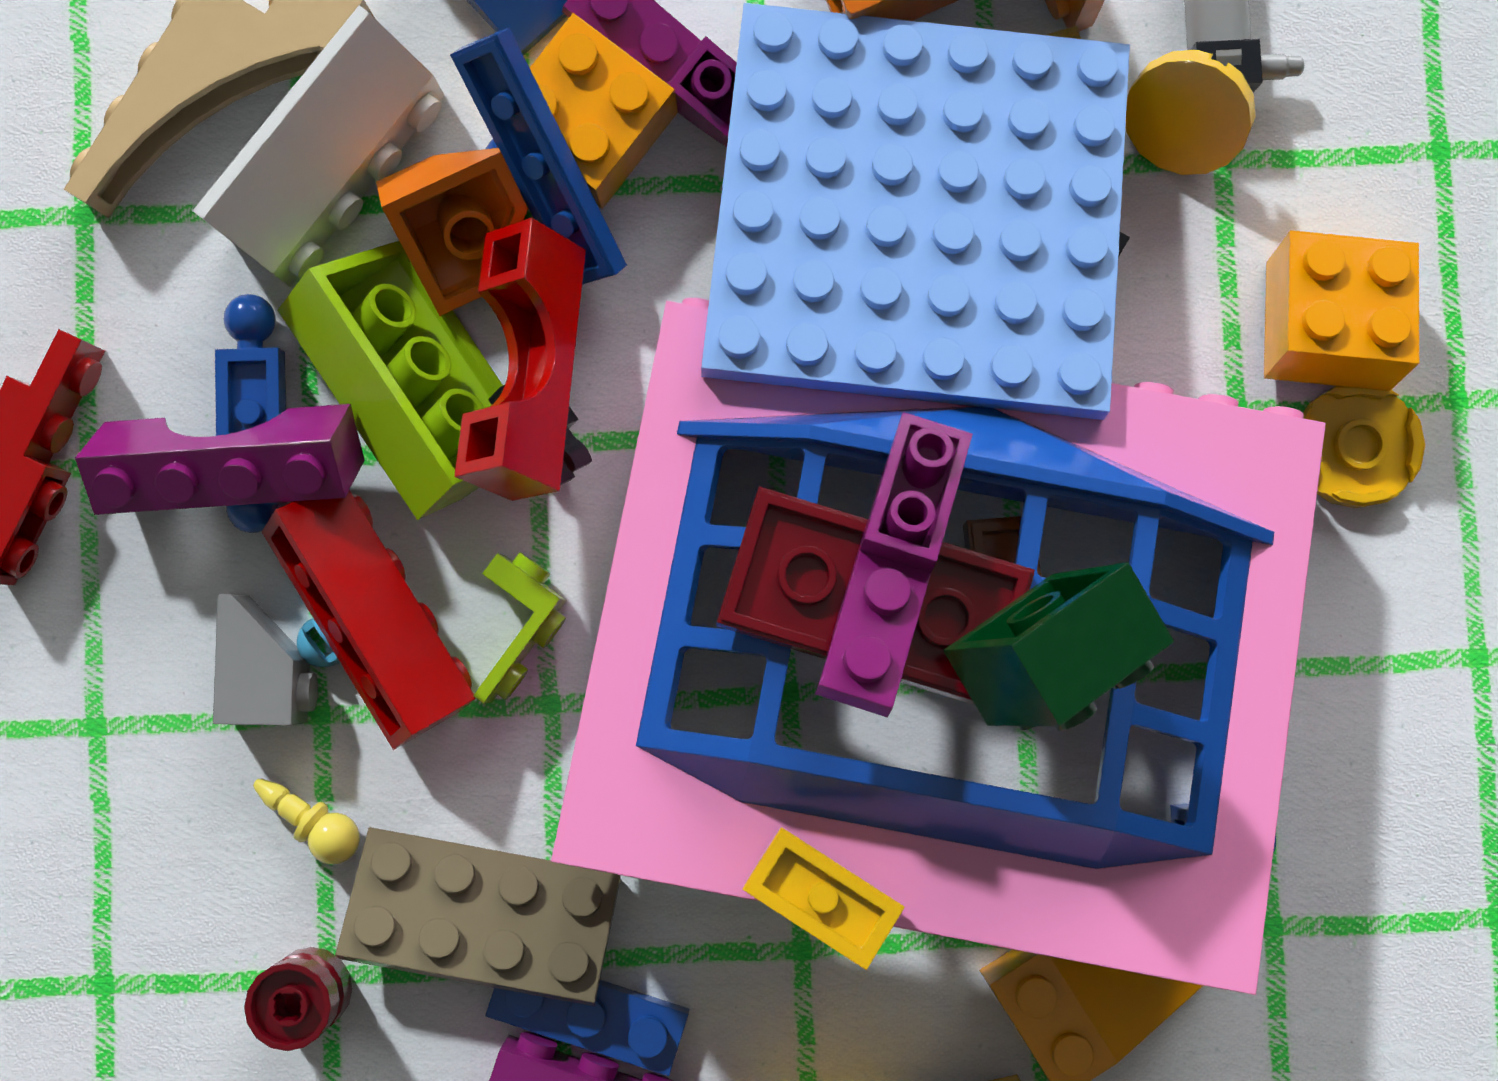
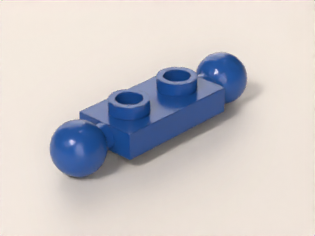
[215,294,286,533]

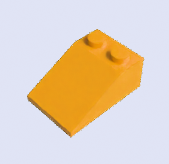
[979,949,1203,1081]

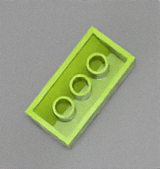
[277,241,503,520]

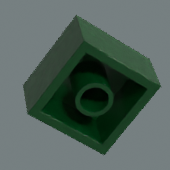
[943,562,1175,731]

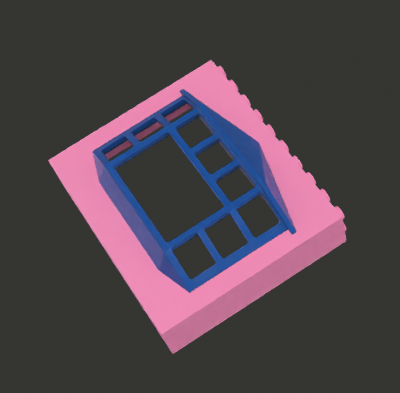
[551,298,1326,995]

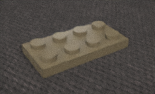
[335,827,621,1006]

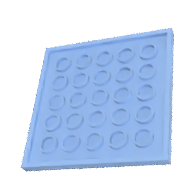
[701,3,1130,420]

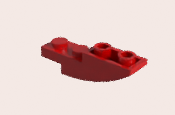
[0,329,105,585]

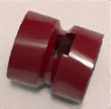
[244,947,352,1051]

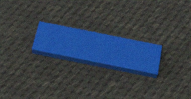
[450,27,627,285]

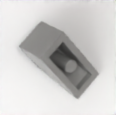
[213,594,318,726]

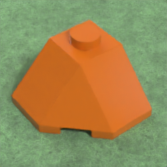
[376,148,528,316]

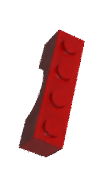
[454,218,586,501]

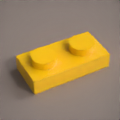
[742,827,905,970]

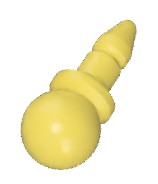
[253,779,360,864]

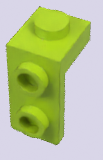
[473,552,567,704]

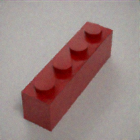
[261,490,476,750]

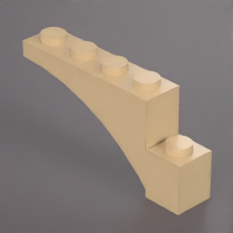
[64,0,375,218]

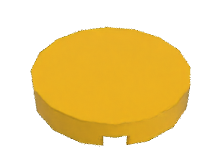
[1126,50,1256,175]
[1303,386,1426,508]

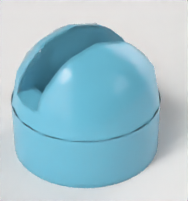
[297,618,340,667]

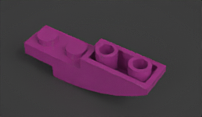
[562,0,737,147]
[815,412,973,718]

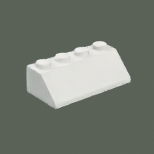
[193,5,444,287]

